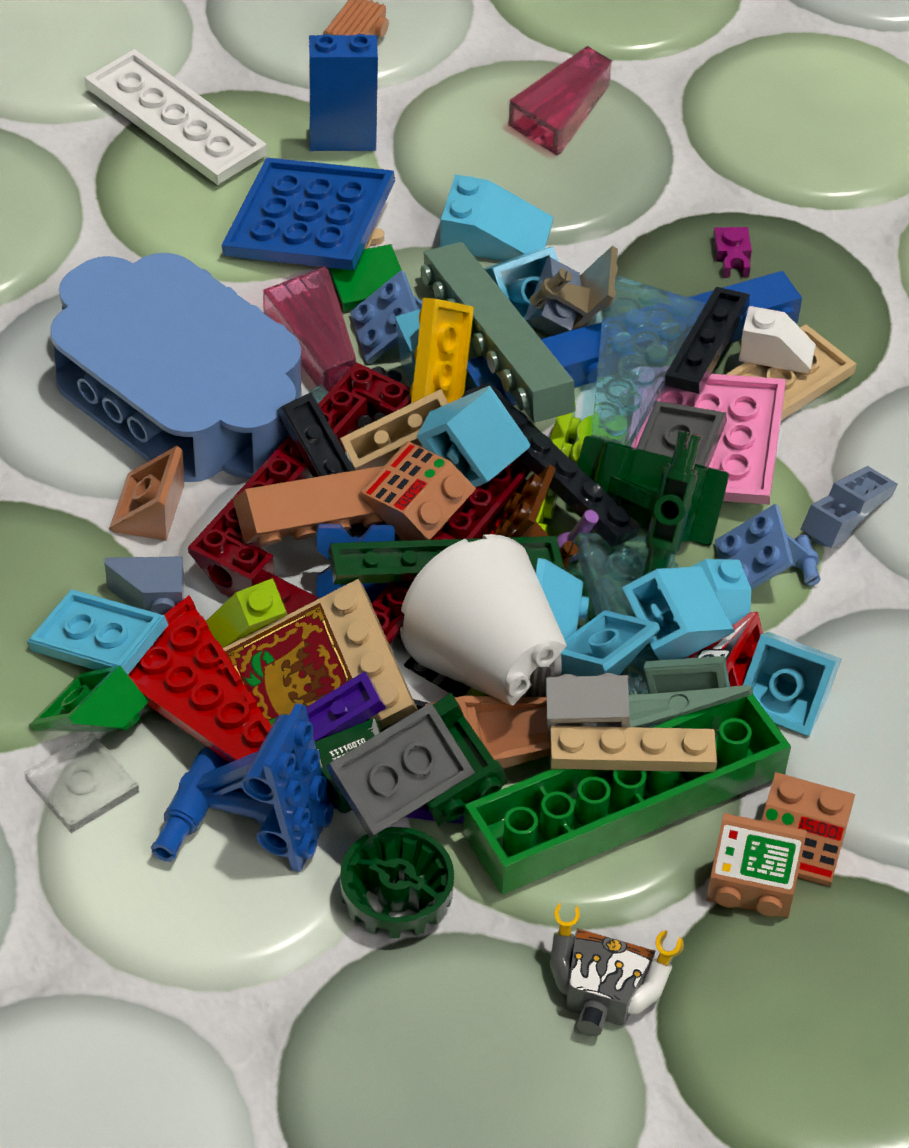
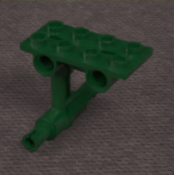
[568,430,730,576]

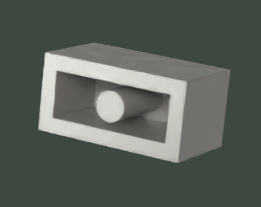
[546,673,630,740]

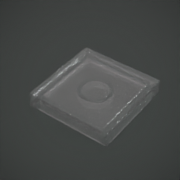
[24,732,139,833]

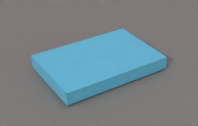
[27,589,168,675]

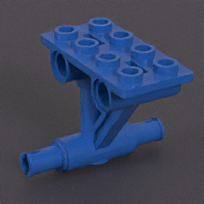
[150,703,333,872]

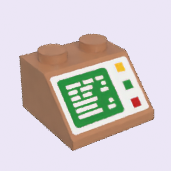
[706,813,807,918]

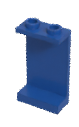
[309,34,378,151]

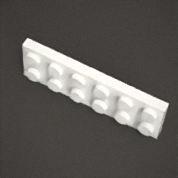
[85,49,267,185]

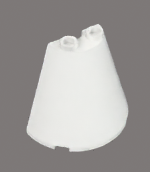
[400,534,567,706]

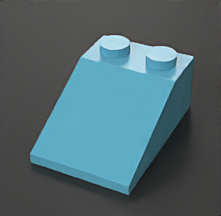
[440,174,553,261]

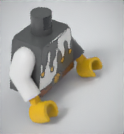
[550,903,684,1036]

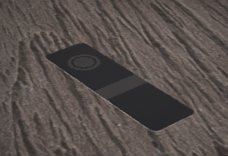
[404,656,471,697]

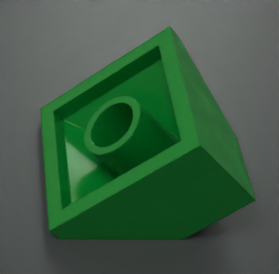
[29,665,149,732]

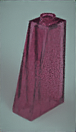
[508,46,612,156]
[263,267,356,396]

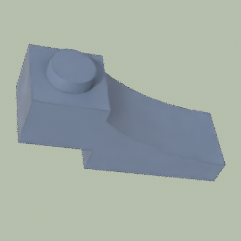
[800,466,898,548]

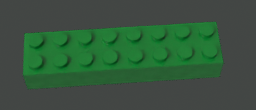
[463,693,791,895]

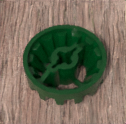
[340,827,454,938]

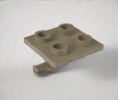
[530,246,618,331]

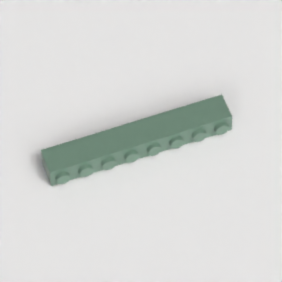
[420,242,575,423]

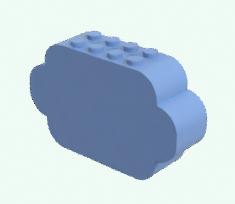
[51,253,302,482]

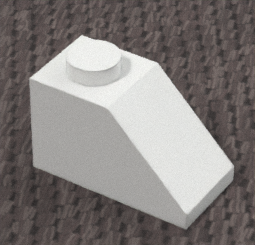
[739,306,816,374]

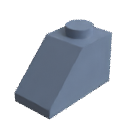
[524,257,581,336]
[105,556,184,615]

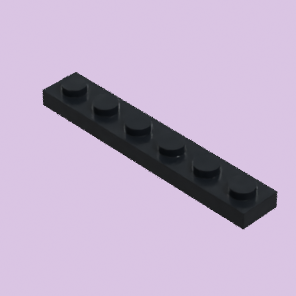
[462,383,642,547]

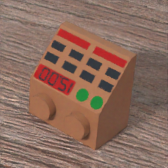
[359,441,476,541]
[762,772,855,887]

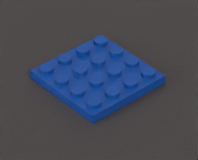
[221,157,395,270]

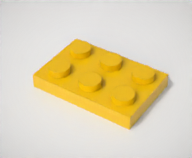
[410,298,474,404]

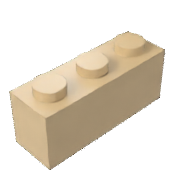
[340,389,448,470]

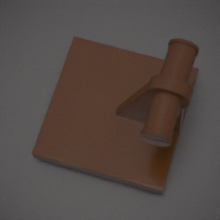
[493,465,578,570]

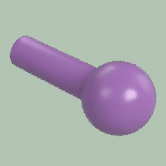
[557,510,599,562]

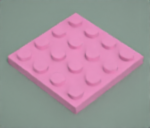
[627,369,786,505]

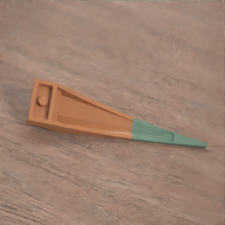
[425,685,753,769]

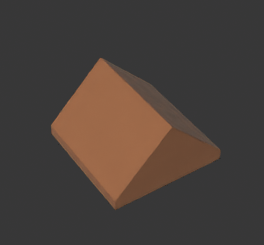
[109,446,184,541]

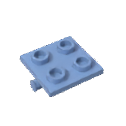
[350,270,436,364]
[715,504,821,590]

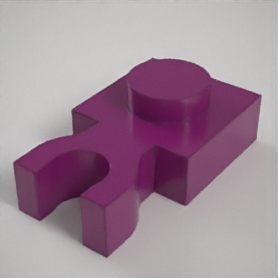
[713,227,752,278]

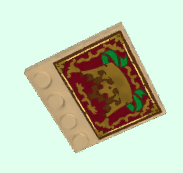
[223,579,418,730]

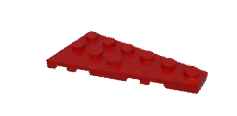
[128,595,271,763]

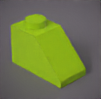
[206,578,287,648]

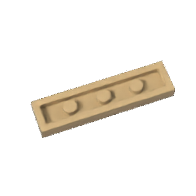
[550,726,717,772]

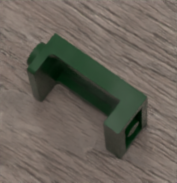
[424,693,508,827]

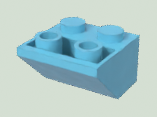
[417,385,531,487]
[622,566,735,660]

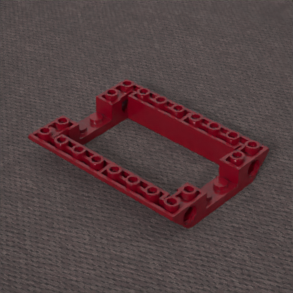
[188,362,531,644]

